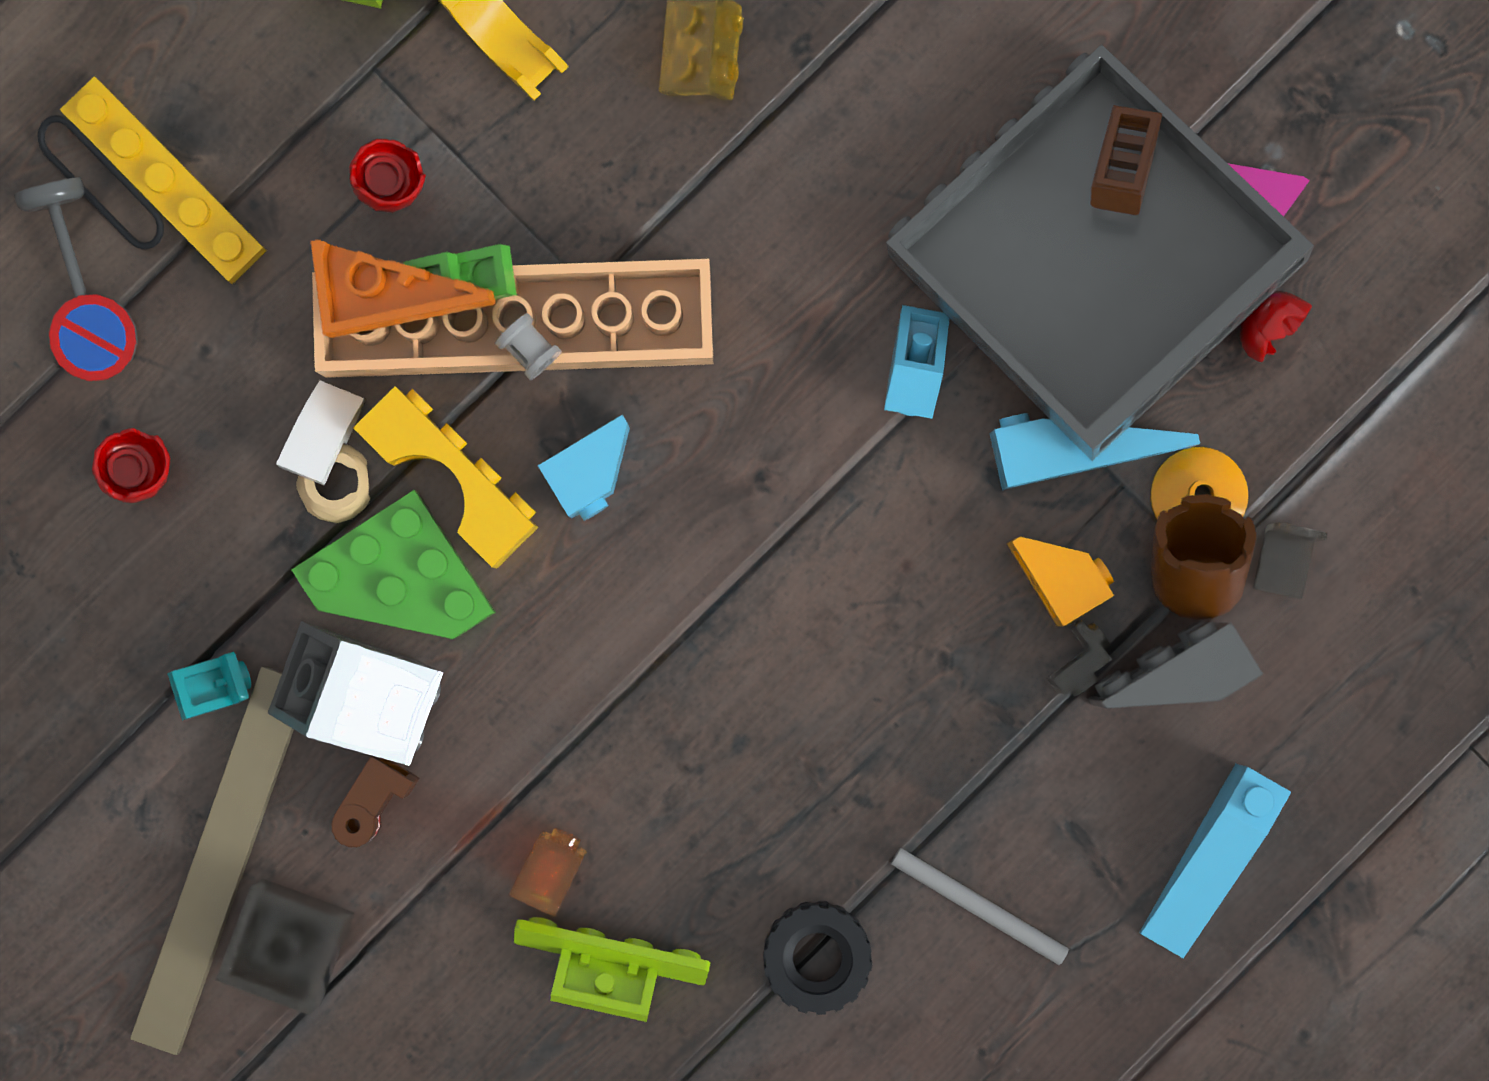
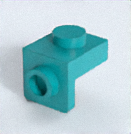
[168,652,251,721]

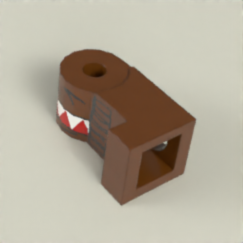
[332,755,420,847]

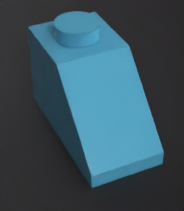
[884,305,949,419]
[538,415,630,521]

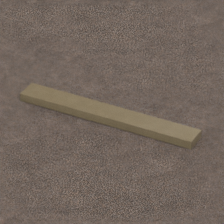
[130,666,294,1055]

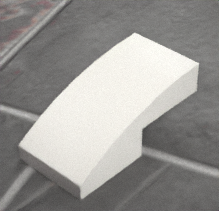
[276,381,366,486]

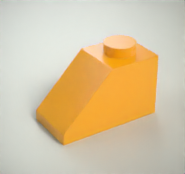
[1006,537,1114,626]

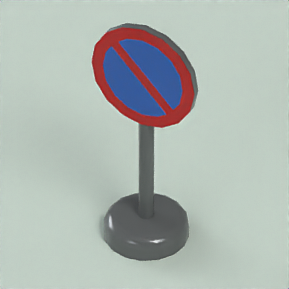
[13,177,138,381]

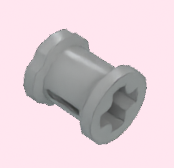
[495,313,562,380]

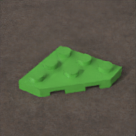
[292,490,496,639]

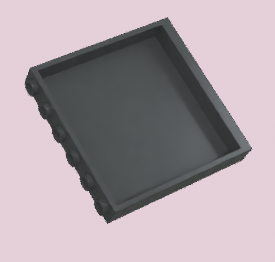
[886,44,1314,461]

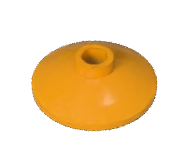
[1150,447,1248,519]

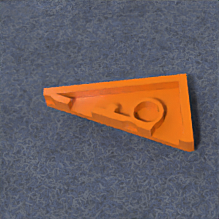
[311,240,495,338]

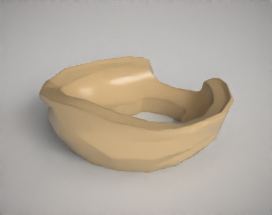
[296,444,371,523]

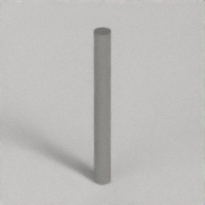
[891,847,1069,965]

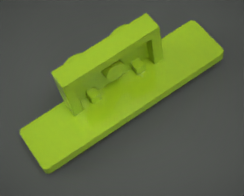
[514,917,710,1022]

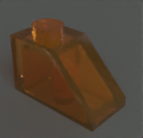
[509,828,587,917]

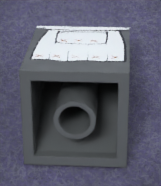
[267,621,443,766]

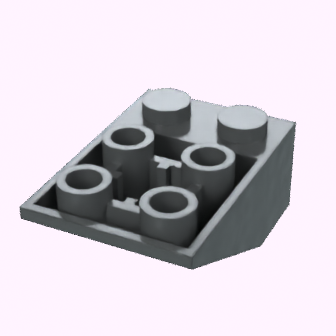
[1088,619,1263,708]

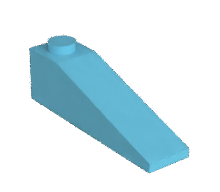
[989,413,1200,490]
[1139,763,1291,958]

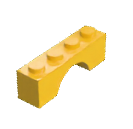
[353,386,538,568]

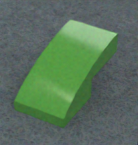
[403,244,517,299]

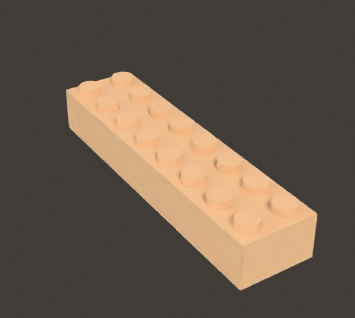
[312,259,713,378]

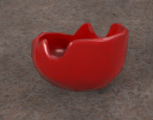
[349,139,426,213]
[1240,290,1312,362]
[92,428,170,503]

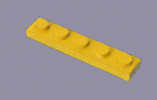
[60,76,267,284]

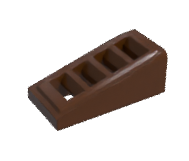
[1090,105,1162,215]

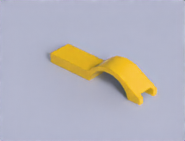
[438,0,569,101]

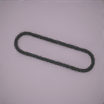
[38,115,164,250]

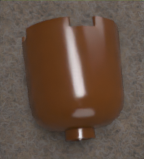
[1151,494,1257,620]

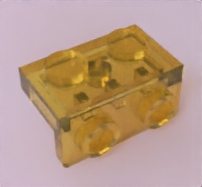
[659,0,743,100]

